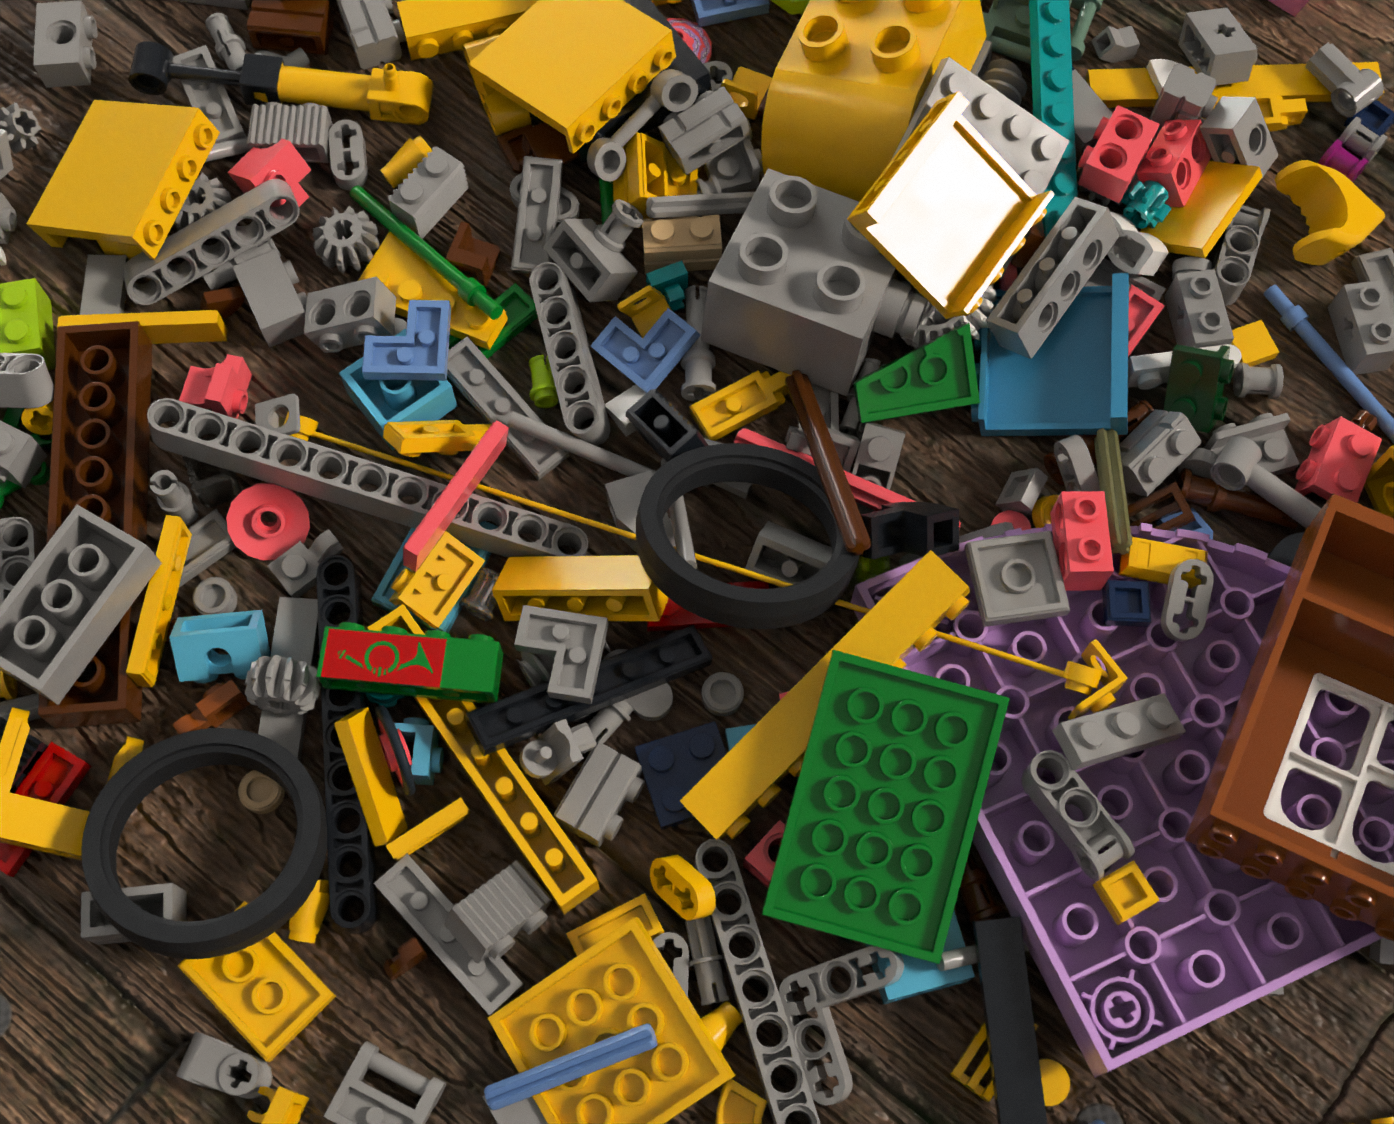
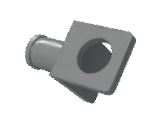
[240,393,300,453]

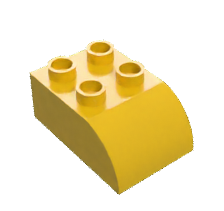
[761,0,987,202]

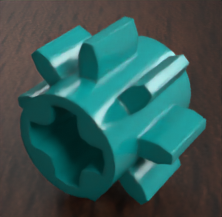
[1121,180,1172,228]

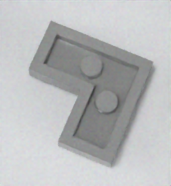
[514,605,608,704]

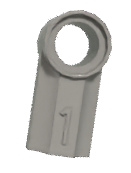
[1305,42,1384,117]

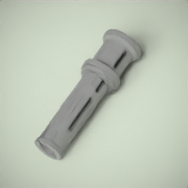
[681,285,717,402]

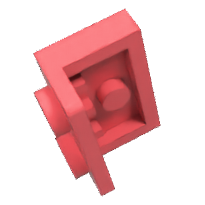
[1295,416,1382,503]

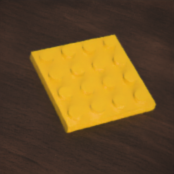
[488,917,735,1124]

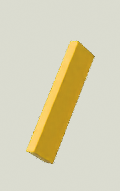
[57,310,227,344]
[126,515,192,688]

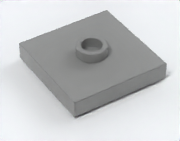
[965,531,1070,627]

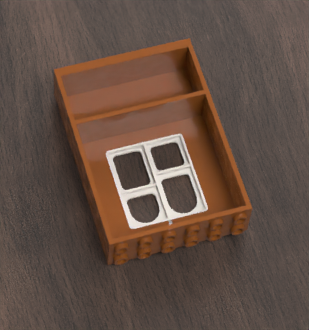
[1185,493,1394,941]

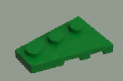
[853,322,980,423]

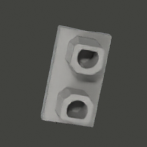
[519,719,597,786]

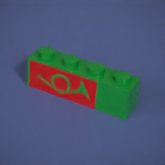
[316,622,503,704]

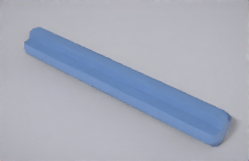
[484,1024,657,1110]

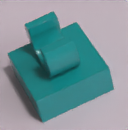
[646,260,688,312]

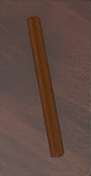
[785,370,871,556]

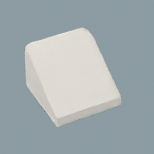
[605,384,646,437]

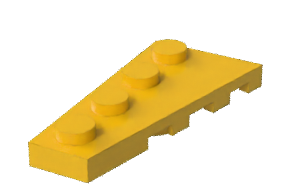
[358,231,508,350]

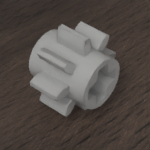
[0,103,41,154]

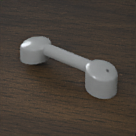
[587,69,698,182]

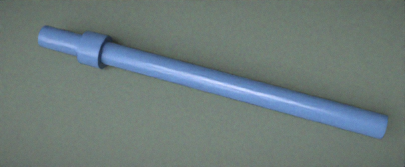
[1263,284,1394,444]

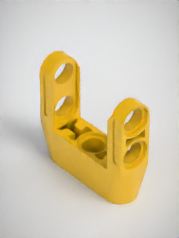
[0,707,144,860]

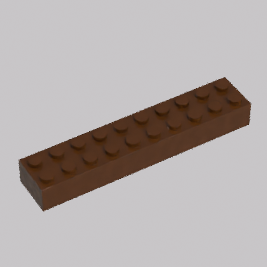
[38,321,152,728]

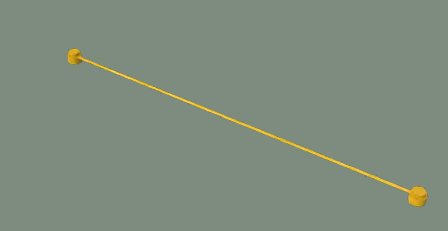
[283,412,1102,696]

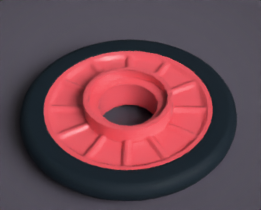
[375,705,415,796]

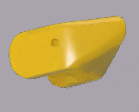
[1274,160,1385,266]

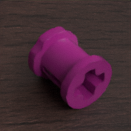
[1318,139,1369,182]

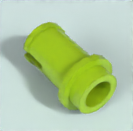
[529,355,558,408]

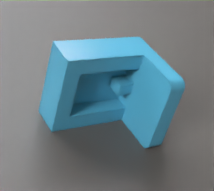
[394,718,444,785]

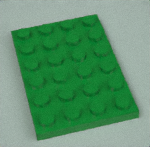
[762,650,1010,964]

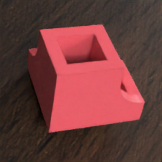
[227,139,311,207]
[179,354,252,419]

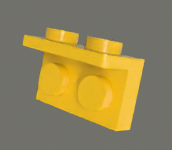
[389,531,485,629]

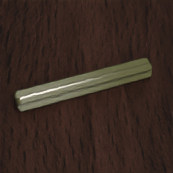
[1094,428,1132,555]

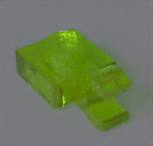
[856,555,891,582]

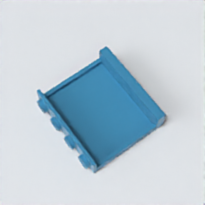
[971,273,1129,436]

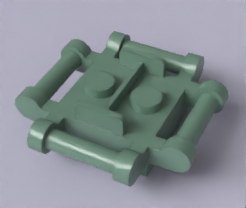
[980,0,1104,64]

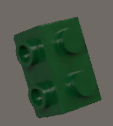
[1164,345,1234,433]

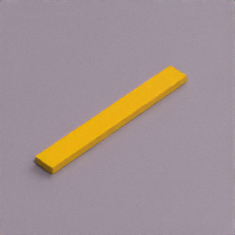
[1085,62,1384,108]

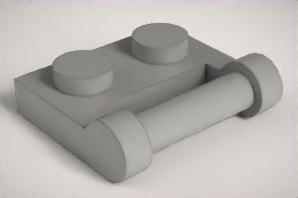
[323,1041,446,1124]

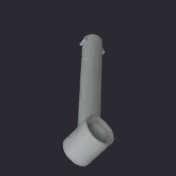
[1210,436,1322,529]

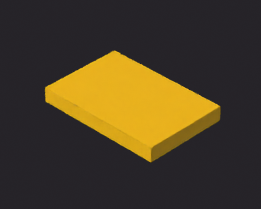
[1140,161,1263,258]
[177,901,336,1063]

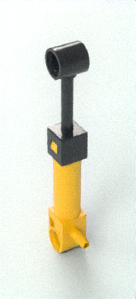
[128,41,434,125]

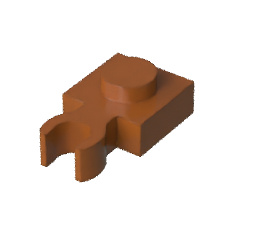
[173,679,251,734]

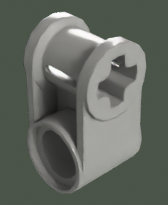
[176,1031,273,1099]

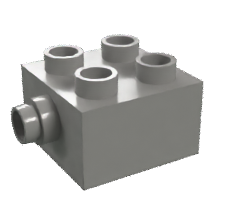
[700,168,928,396]

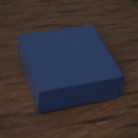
[1344,100,1394,136]
[1102,580,1151,627]

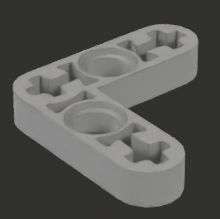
[778,945,904,1105]

